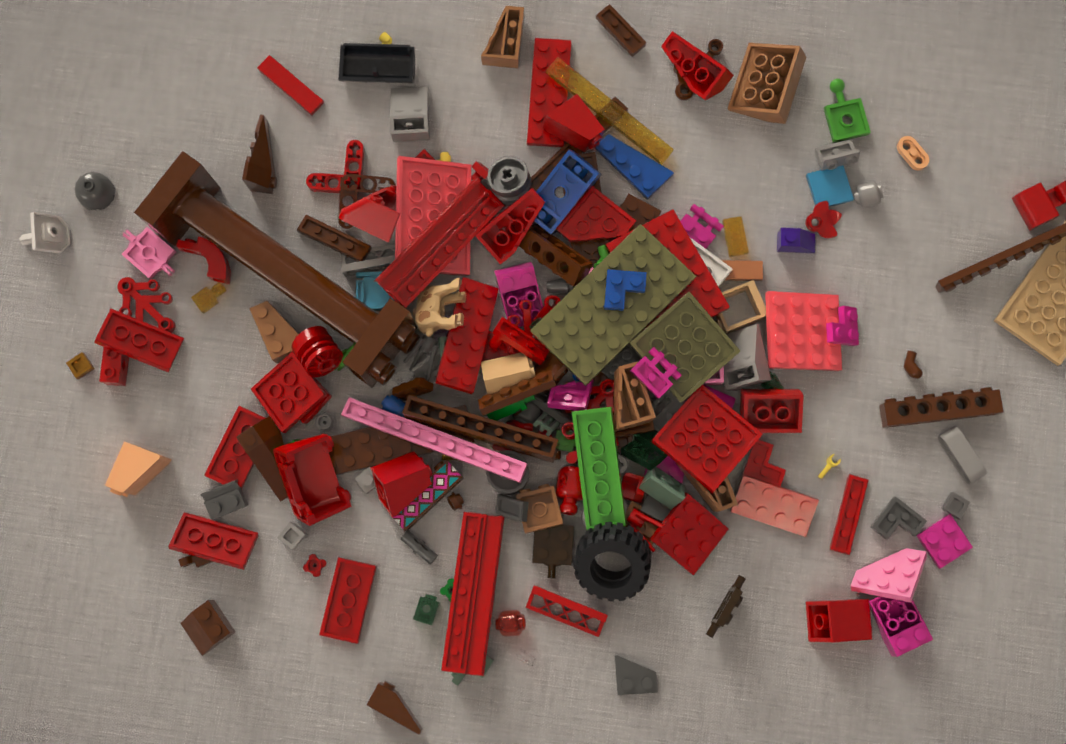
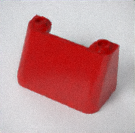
[273,434,352,526]

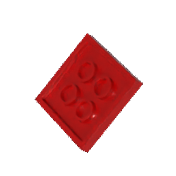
[251,351,328,433]
[650,492,729,575]

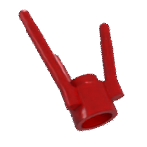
[626,508,664,552]

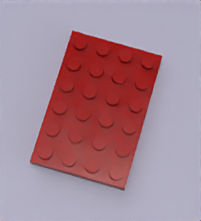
[606,209,730,324]

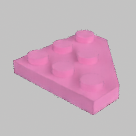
[851,548,927,602]

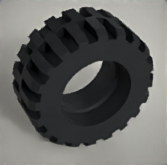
[573,522,652,602]

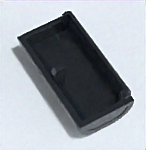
[338,43,415,84]

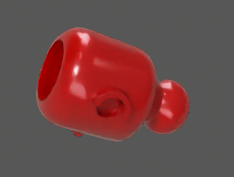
[555,466,583,516]

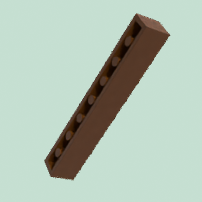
[402,395,560,463]

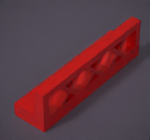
[525,585,608,637]

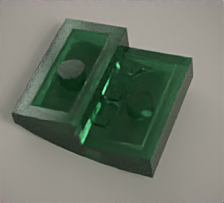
[621,430,668,471]

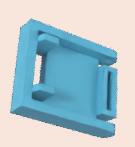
[356,271,395,311]

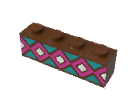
[393,460,464,531]

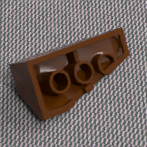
[242,114,277,194]
[236,416,288,502]

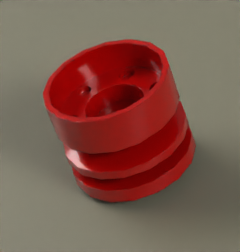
[291,326,343,377]

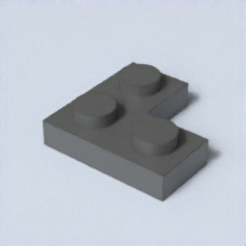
[871,496,927,540]

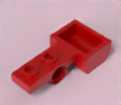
[1012,181,1066,231]

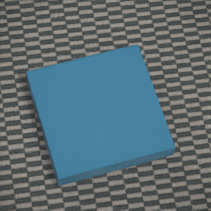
[806,166,854,207]

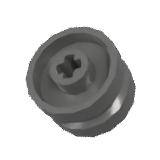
[487,156,533,205]
[486,450,530,495]

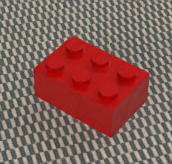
[740,389,804,433]

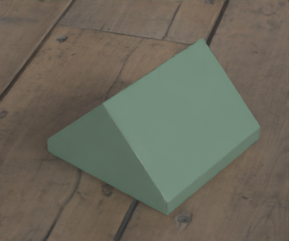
[639,464,685,509]

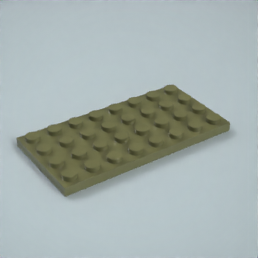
[530,224,696,386]

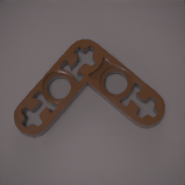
[338,174,395,229]

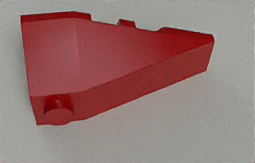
[476,188,545,265]

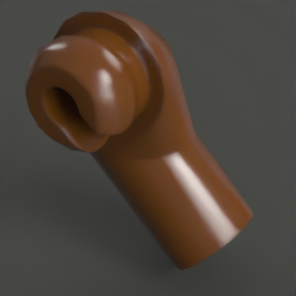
[904,351,923,379]

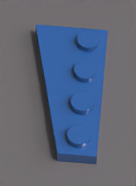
[595,134,674,200]

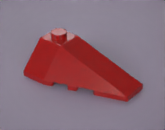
[661,31,734,101]

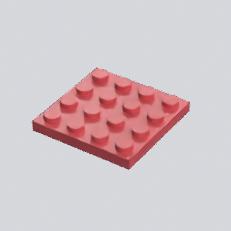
[765,291,842,371]

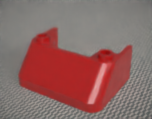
[339,185,400,242]

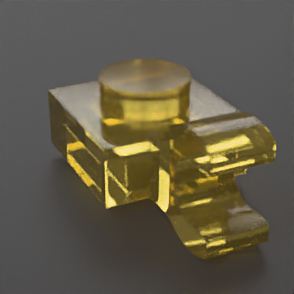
[191,282,227,314]

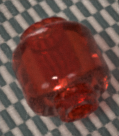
[495,610,526,637]

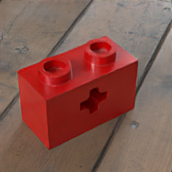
[99,347,129,386]

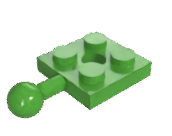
[823,78,871,143]

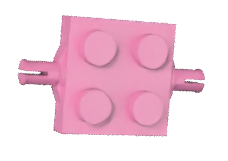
[121,227,176,280]

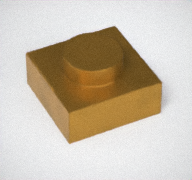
[66,352,95,380]

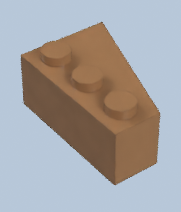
[676,463,738,512]

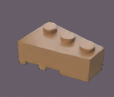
[481,6,524,69]
[249,301,298,364]
[614,362,656,432]

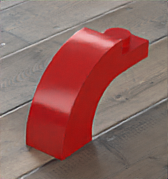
[176,236,231,285]

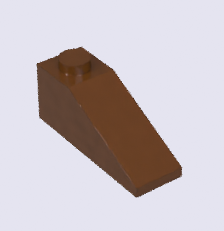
[367,681,423,734]

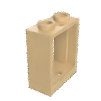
[716,280,766,334]

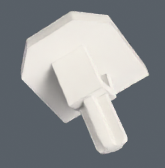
[19,212,70,253]

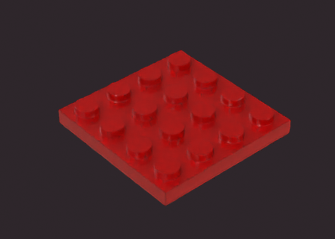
[651,385,763,493]

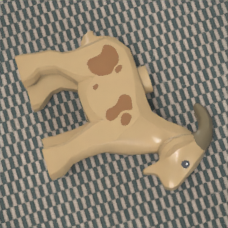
[413,278,466,337]

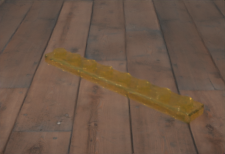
[546,57,674,165]

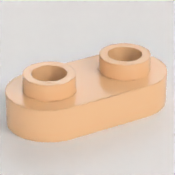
[897,136,929,171]

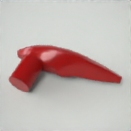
[505,420,533,431]

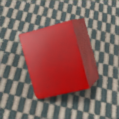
[622,472,644,503]

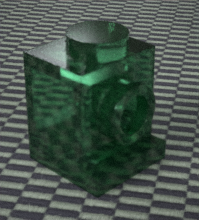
[413,594,440,625]

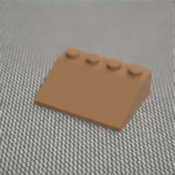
[727,43,806,124]

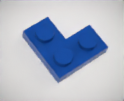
[604,269,647,311]

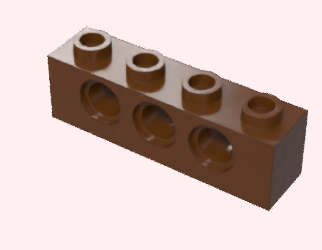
[519,224,593,286]

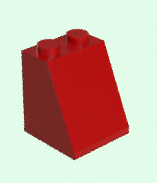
[543,94,605,152]
[371,451,432,518]
[806,599,872,643]

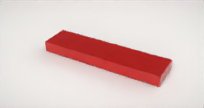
[257,55,324,116]
[829,474,869,555]

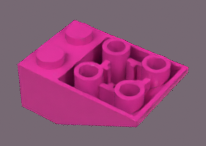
[494,261,543,327]
[869,596,933,657]

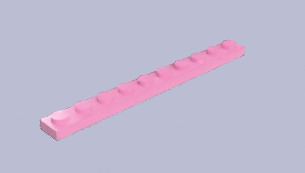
[341,397,528,483]

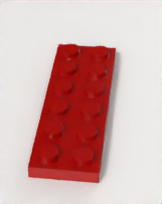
[527,38,572,148]
[435,277,499,395]

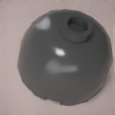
[74,172,115,210]

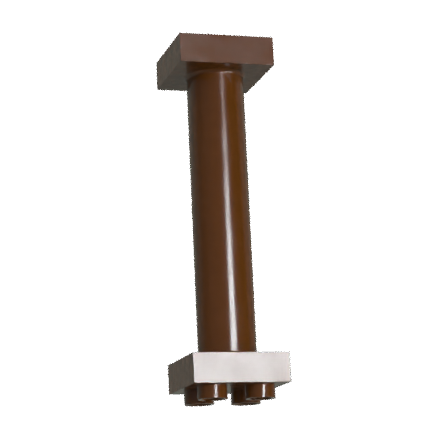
[134,151,420,388]

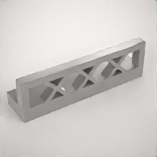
[341,244,395,277]

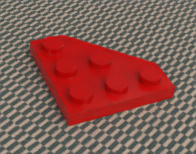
[556,186,637,242]

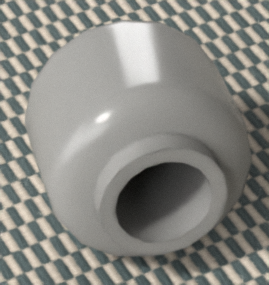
[854,181,884,208]

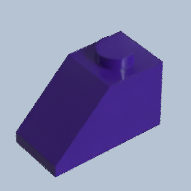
[777,227,815,253]

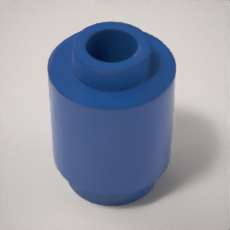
[381,395,406,418]

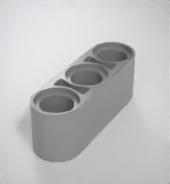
[938,426,987,485]

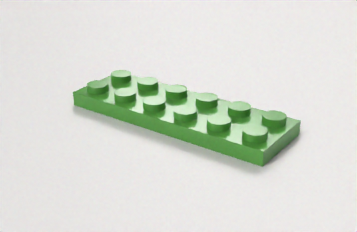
[572,407,627,530]

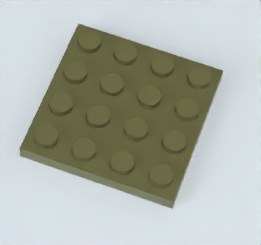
[629,292,741,403]

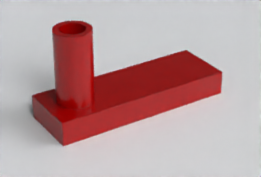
[489,317,549,365]

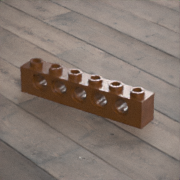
[879,387,1004,428]

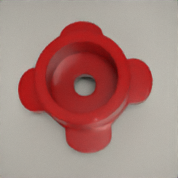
[303,554,327,577]

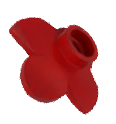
[805,201,842,238]

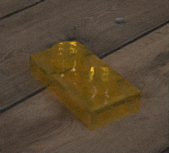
[722,216,749,257]

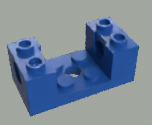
[534,150,602,234]

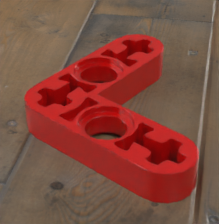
[306,140,364,193]

